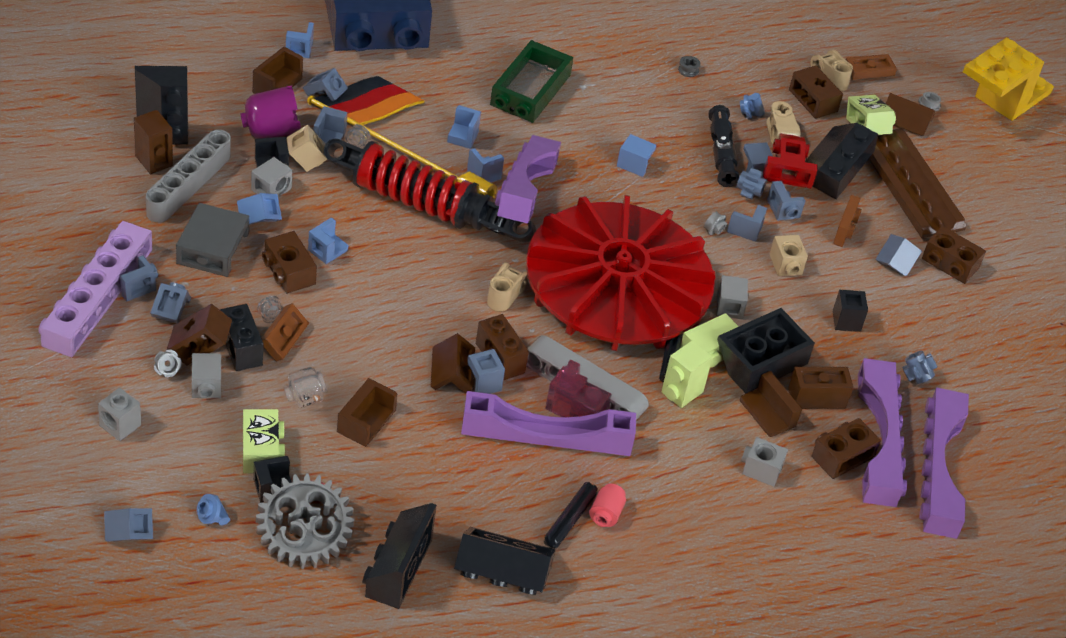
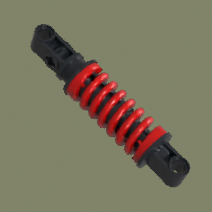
[324,138,536,243]

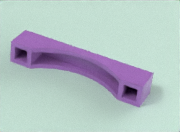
[495,135,561,224]
[858,358,907,507]
[919,387,969,539]
[461,391,636,456]

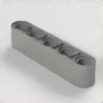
[146,130,231,223]
[526,335,649,420]

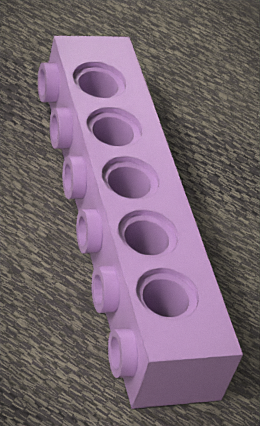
[39,221,152,358]

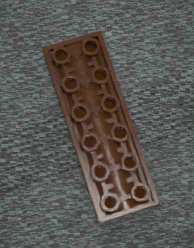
[869,128,966,238]

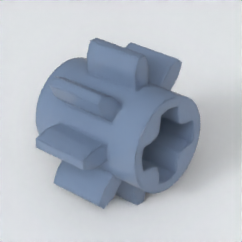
[736,168,767,200]
[902,351,938,384]

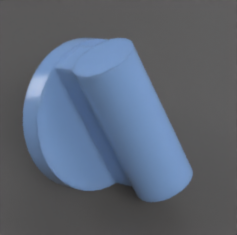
[740,93,765,119]
[197,494,230,525]

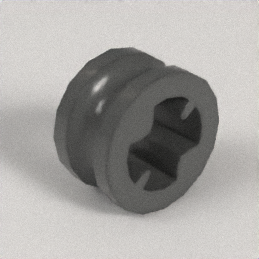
[678,56,700,77]

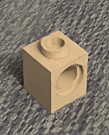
[287,125,327,172]
[770,235,808,276]

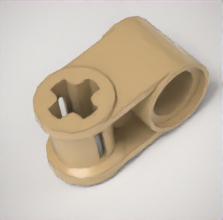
[810,50,853,91]
[766,101,800,145]
[487,262,529,311]

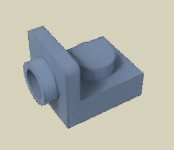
[303,68,347,101]
[767,181,806,220]
[120,255,158,302]
[150,282,191,323]

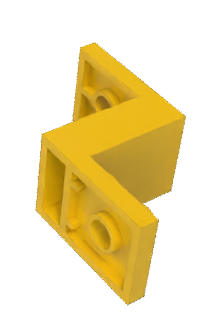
[963,37,1054,121]

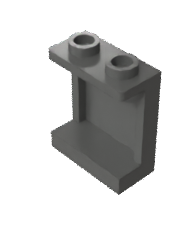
[176,203,249,277]

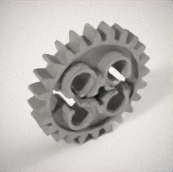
[256,473,354,569]

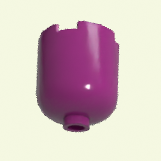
[240,86,301,139]

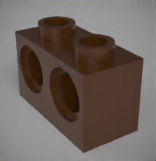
[922,226,986,284]
[811,418,881,479]

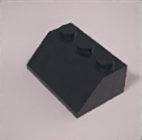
[135,66,188,144]
[794,123,878,199]
[717,308,815,394]
[362,503,437,609]
[454,526,556,595]

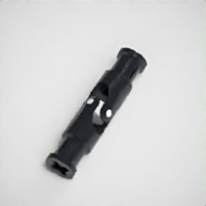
[708,105,740,187]

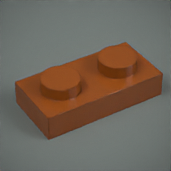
[846,54,897,80]
[833,195,862,247]
[262,303,309,362]

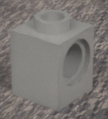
[251,157,292,197]
[716,275,748,319]
[192,353,221,399]
[98,387,141,441]
[741,437,788,487]

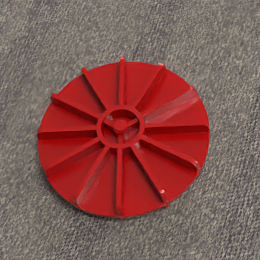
[526,195,716,351]

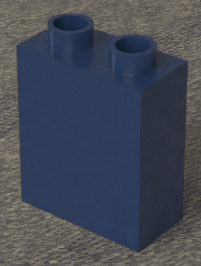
[325,0,432,51]

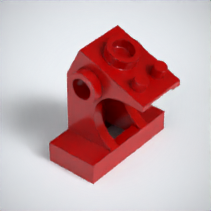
[763,133,817,189]

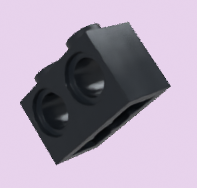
[220,304,264,371]

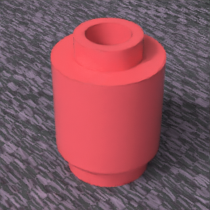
[589,483,626,527]

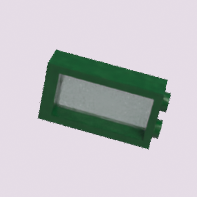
[490,40,574,123]

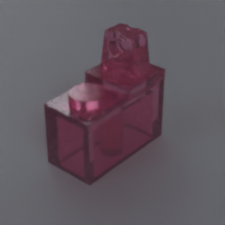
[545,359,612,418]

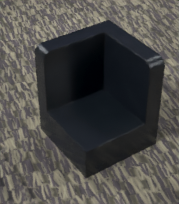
[254,137,289,167]
[833,289,868,332]
[253,456,292,503]

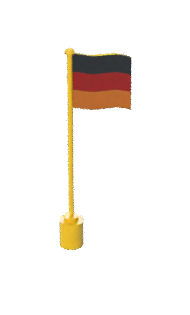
[307,76,497,199]

